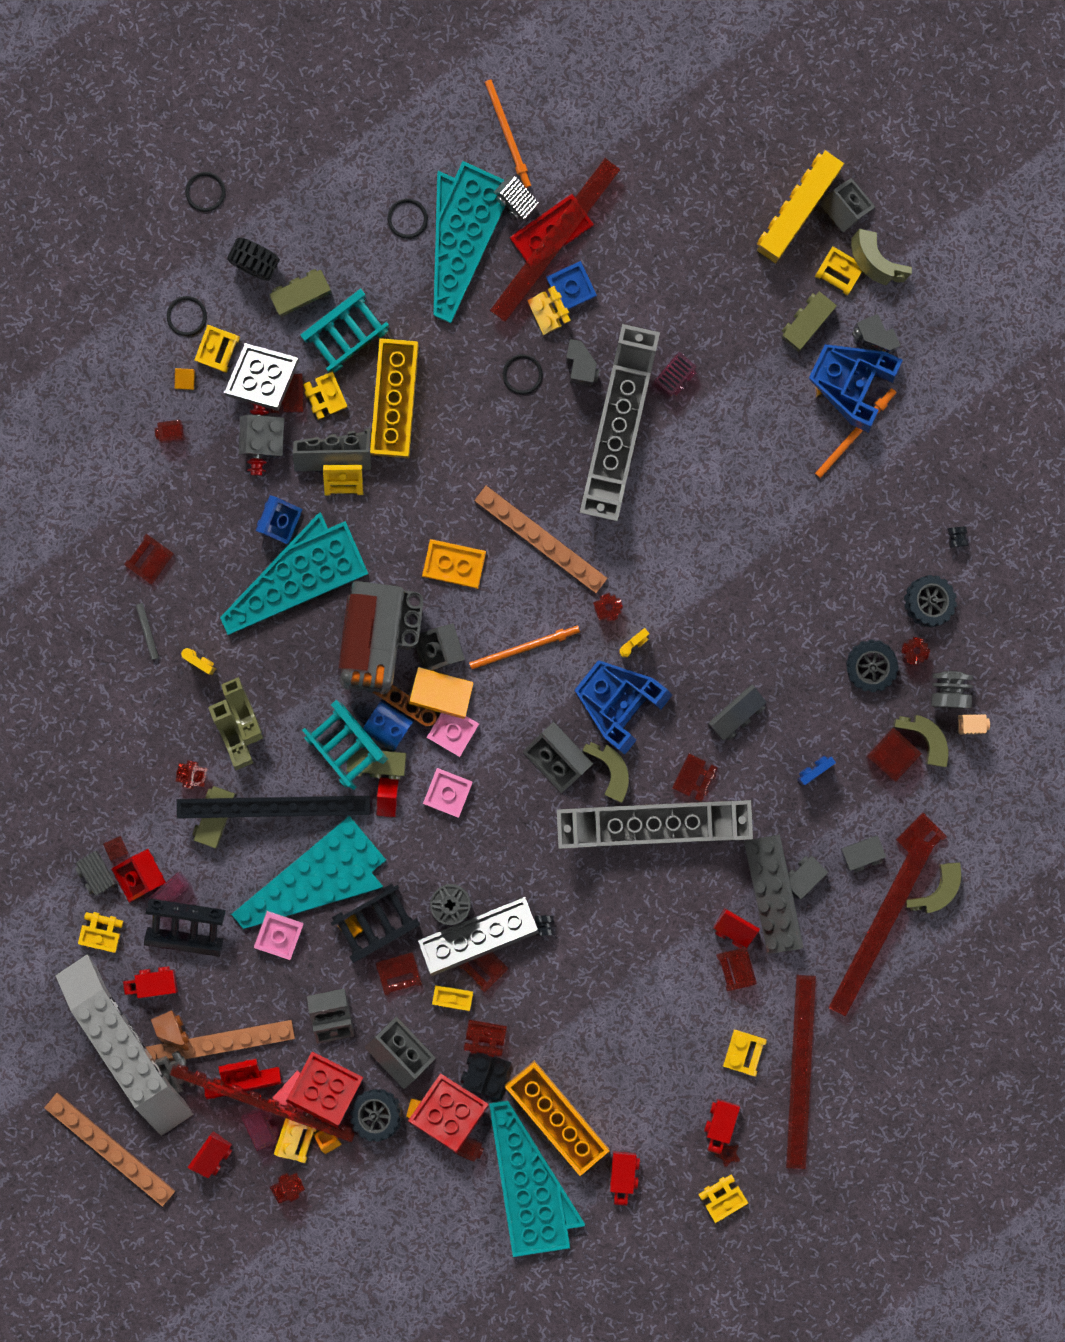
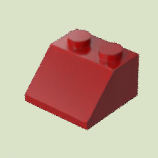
[111,849,166,902]
[713,908,760,949]
[187,1131,232,1178]

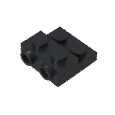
[460,1050,511,1099]

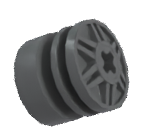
[931,671,973,708]
[430,884,471,925]

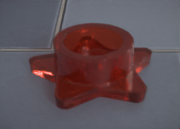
[715,1143,740,1167]

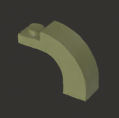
[851,229,912,285]
[221,677,263,746]
[208,699,253,770]
[893,715,948,767]
[582,742,629,803]
[904,862,961,913]

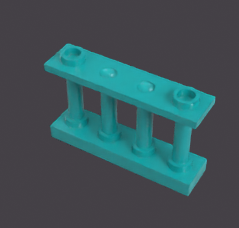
[300,288,390,373]
[302,700,388,790]

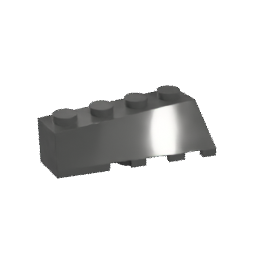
[293,428,371,472]

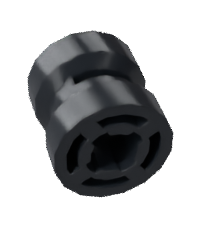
[948,526,969,548]
[535,915,554,936]

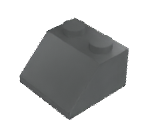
[819,178,875,232]
[413,623,465,671]

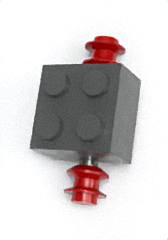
[238,403,284,476]

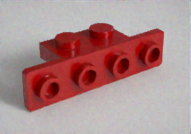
[204,1059,281,1099]

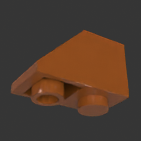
[151,1010,190,1051]

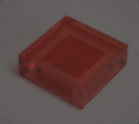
[103,836,129,861]

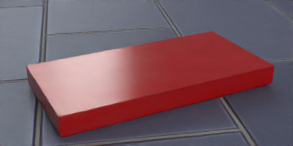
[510,194,594,269]

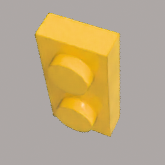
[432,985,473,1011]

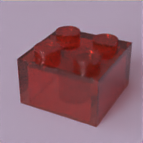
[866,728,922,782]

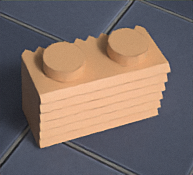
[958,715,990,735]

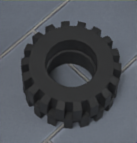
[227,237,280,281]

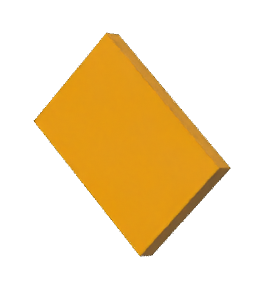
[422,539,486,589]
[409,667,473,719]

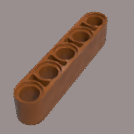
[372,685,437,726]

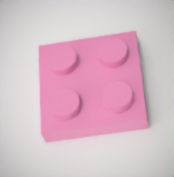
[427,713,479,757]
[423,768,473,818]
[254,911,303,960]

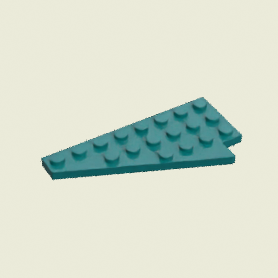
[433,161,505,324]
[220,512,369,635]
[231,816,386,929]
[489,1100,585,1257]

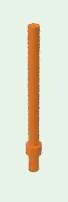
[485,80,532,188]
[815,388,897,478]
[469,625,580,669]

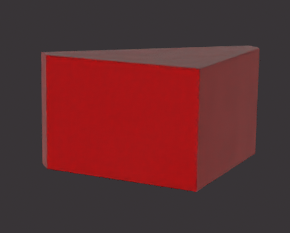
[376,778,399,817]

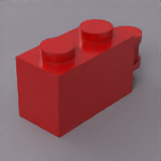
[123,966,178,998]
[704,1099,740,1154]
[610,1151,640,1206]

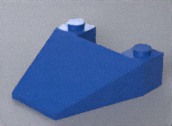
[809,344,903,433]
[575,660,672,755]

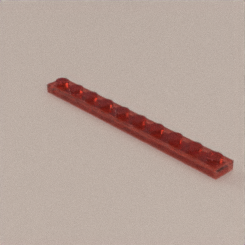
[490,158,620,322]
[828,837,934,1016]
[786,975,816,1169]
[170,1064,354,1143]

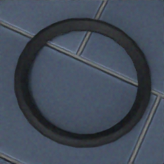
[185,172,226,212]
[387,198,428,239]
[167,296,207,336]
[502,354,543,395]

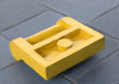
[815,246,862,296]
[194,325,240,373]
[323,465,363,496]
[181,648,216,675]
[723,1029,767,1077]
[274,1117,318,1163]

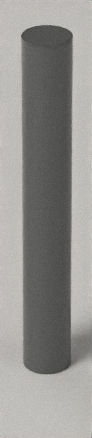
[135,603,159,660]

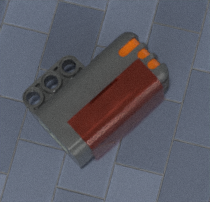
[337,581,423,694]

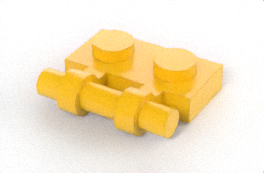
[527,286,571,335]
[303,371,348,420]
[619,628,649,657]
[78,912,123,953]
[698,1175,748,1223]

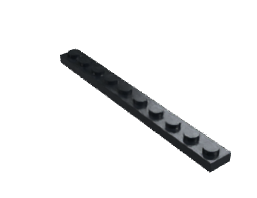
[176,795,370,819]

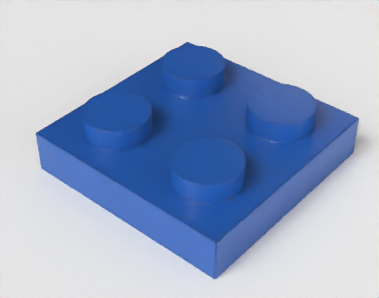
[546,261,597,310]
[797,756,836,785]

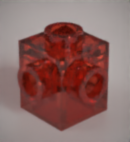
[593,593,623,622]
[901,637,930,666]
[175,760,208,789]
[270,1173,305,1204]

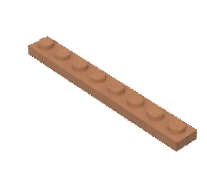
[474,486,608,593]
[146,1020,295,1062]
[45,1092,175,1207]

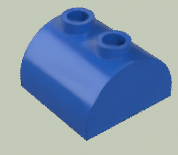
[255,495,303,544]
[363,699,415,752]

